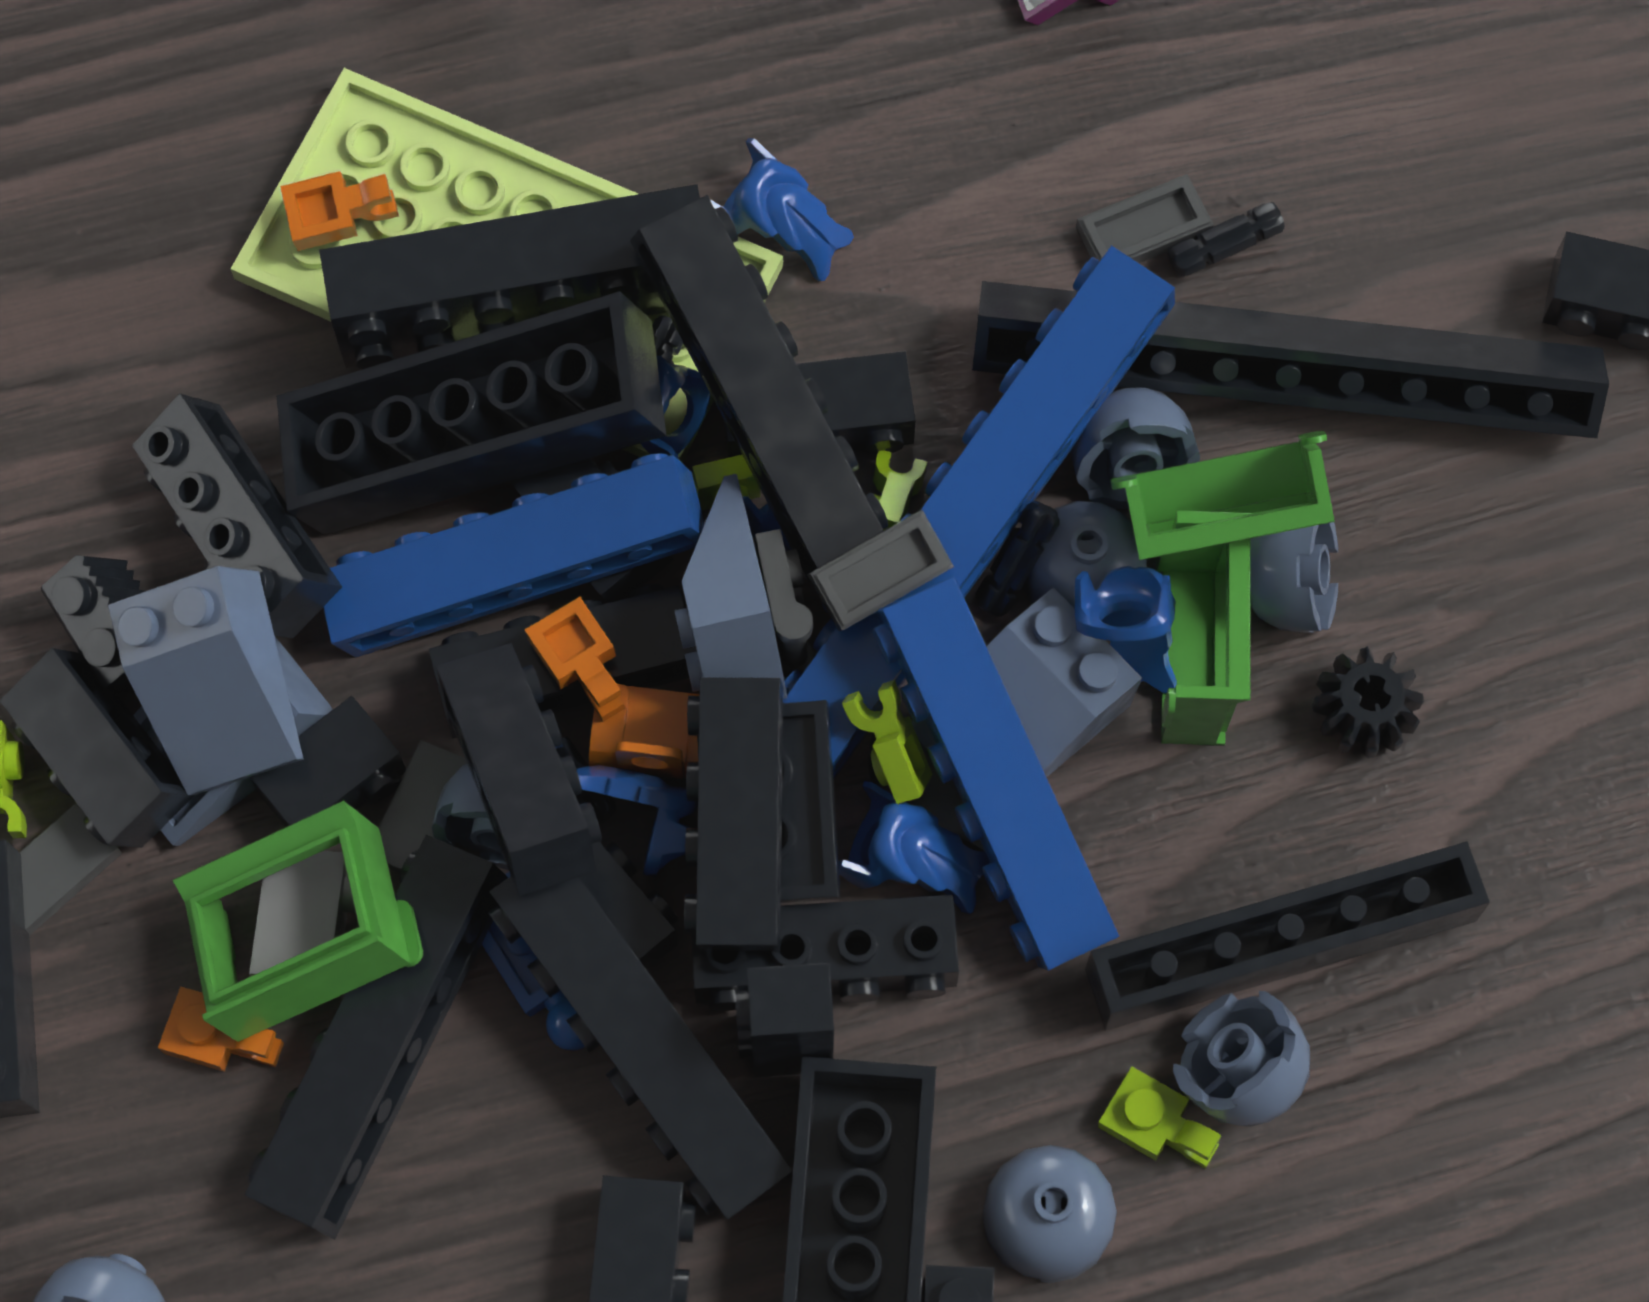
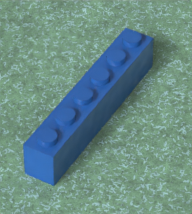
[324,454,705,658]
[872,576,1120,970]

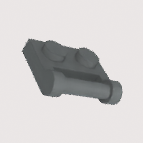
[755,529,814,677]

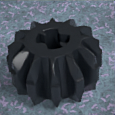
[1312,646,1424,759]

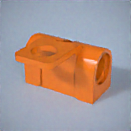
[589,683,700,779]

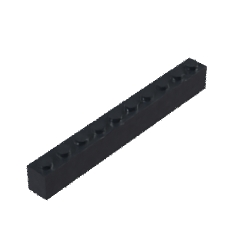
[972,281,1609,439]

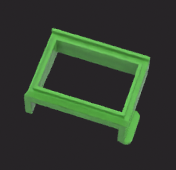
[1111,431,1335,560]
[1156,511,1251,746]
[173,801,423,1042]

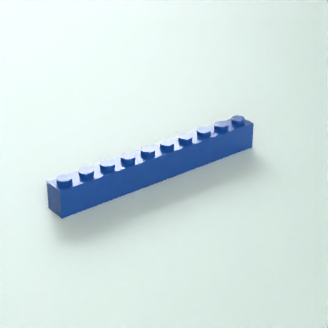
[783,245,1175,780]

